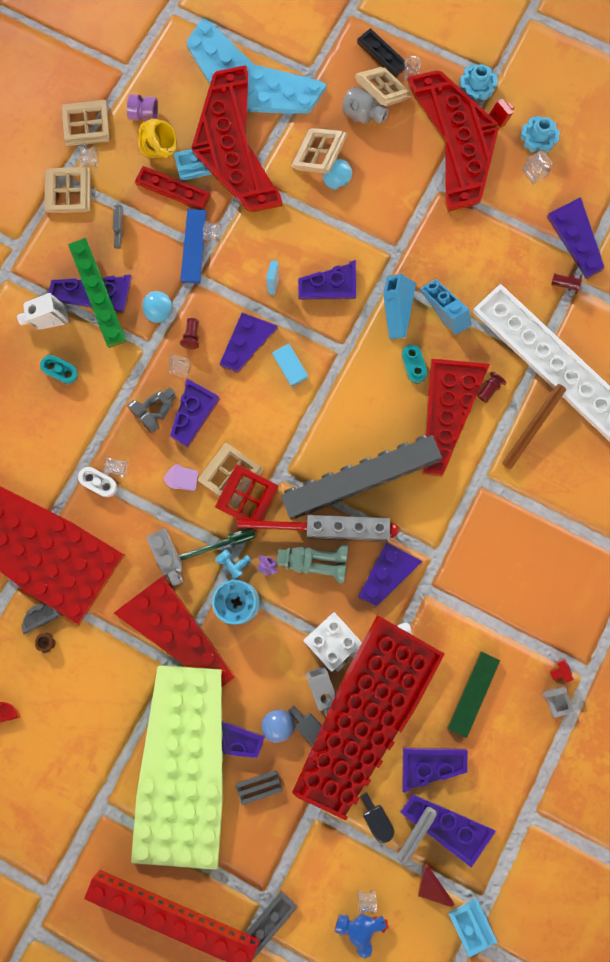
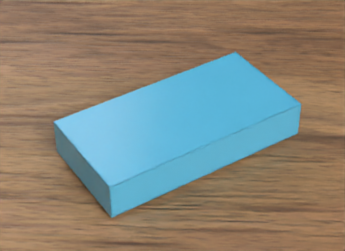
[266,260,280,295]
[272,344,308,387]

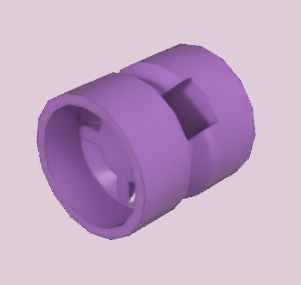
[127,94,158,122]

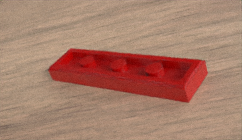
[135,166,211,210]

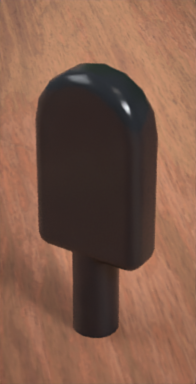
[360,792,394,843]

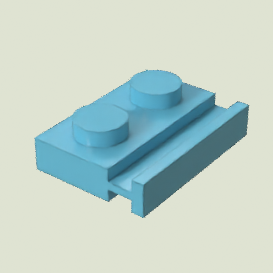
[173,147,212,181]
[448,898,498,957]

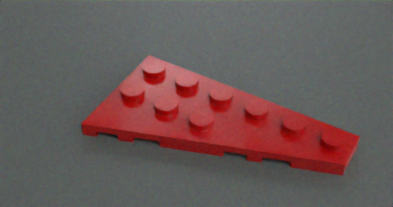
[422,359,490,477]
[114,576,236,687]

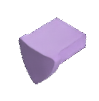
[164,464,198,491]

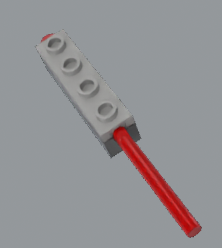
[237,515,399,542]

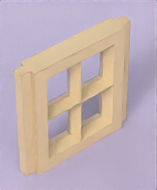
[355,67,412,107]
[62,100,110,146]
[291,128,347,174]
[44,167,91,213]
[197,442,264,508]

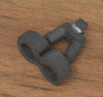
[127,388,176,434]

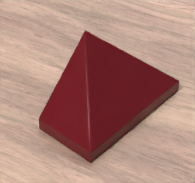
[418,862,455,907]

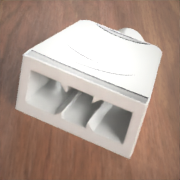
[17,293,69,329]

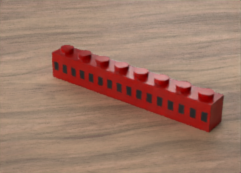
[84,870,260,962]

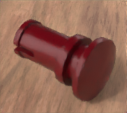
[551,273,582,294]
[180,318,199,350]
[477,372,507,403]

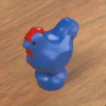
[334,914,389,958]

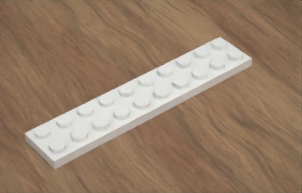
[472,284,610,442]

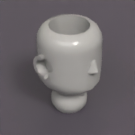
[342,87,389,124]

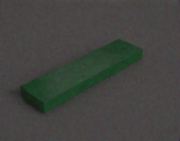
[447,651,500,738]

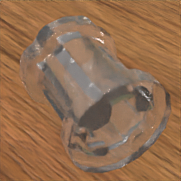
[403,56,421,81]
[104,457,129,478]

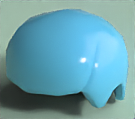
[322,159,352,190]
[142,291,172,323]

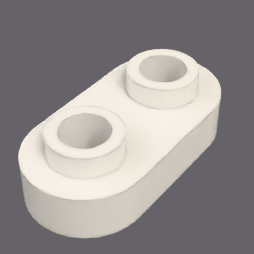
[78,467,117,498]

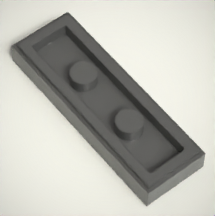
[245,890,298,960]

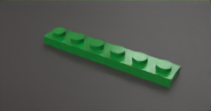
[68,237,127,348]

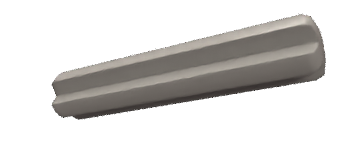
[397,807,437,865]

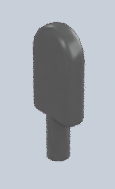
[113,205,124,249]
[288,705,322,746]

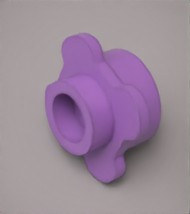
[258,556,278,576]

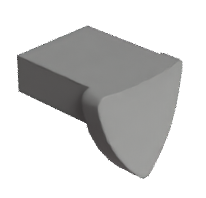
[542,686,574,718]

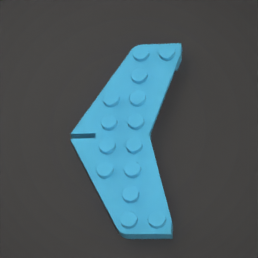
[187,18,327,114]

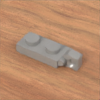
[146,528,184,586]

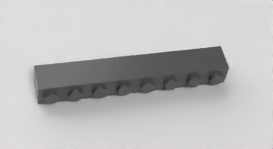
[281,435,442,521]

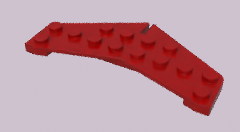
[191,65,283,212]
[407,70,499,212]

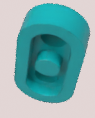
[401,345,427,384]
[40,355,79,385]

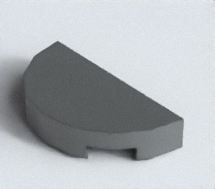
[21,604,63,635]

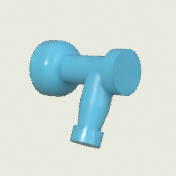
[214,550,252,580]

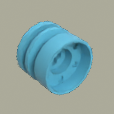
[212,580,260,624]

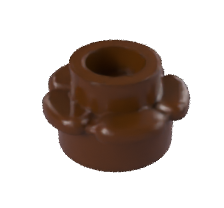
[35,632,56,653]

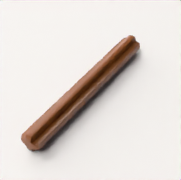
[503,384,566,469]

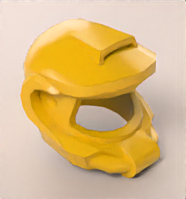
[138,119,176,159]

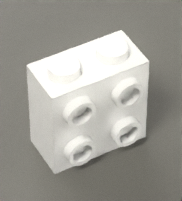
[303,612,362,672]

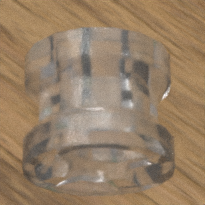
[80,147,99,167]
[203,221,221,242]
[358,890,377,915]

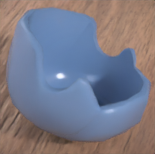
[261,709,295,743]

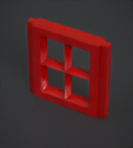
[214,464,279,521]

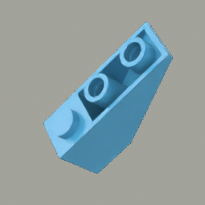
[383,274,416,339]
[420,279,472,335]

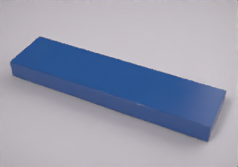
[180,209,207,284]

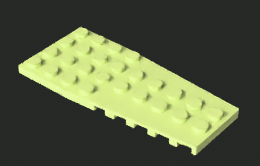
[131,665,223,870]

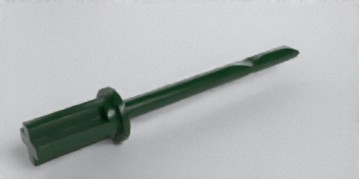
[157,528,256,568]

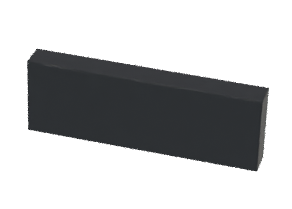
[357,28,408,78]

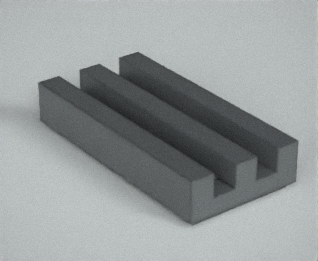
[235,770,283,805]

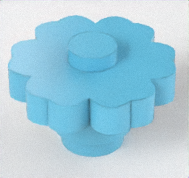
[459,64,498,101]
[520,116,560,154]

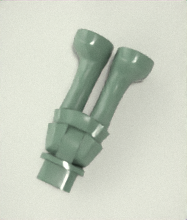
[277,545,348,584]

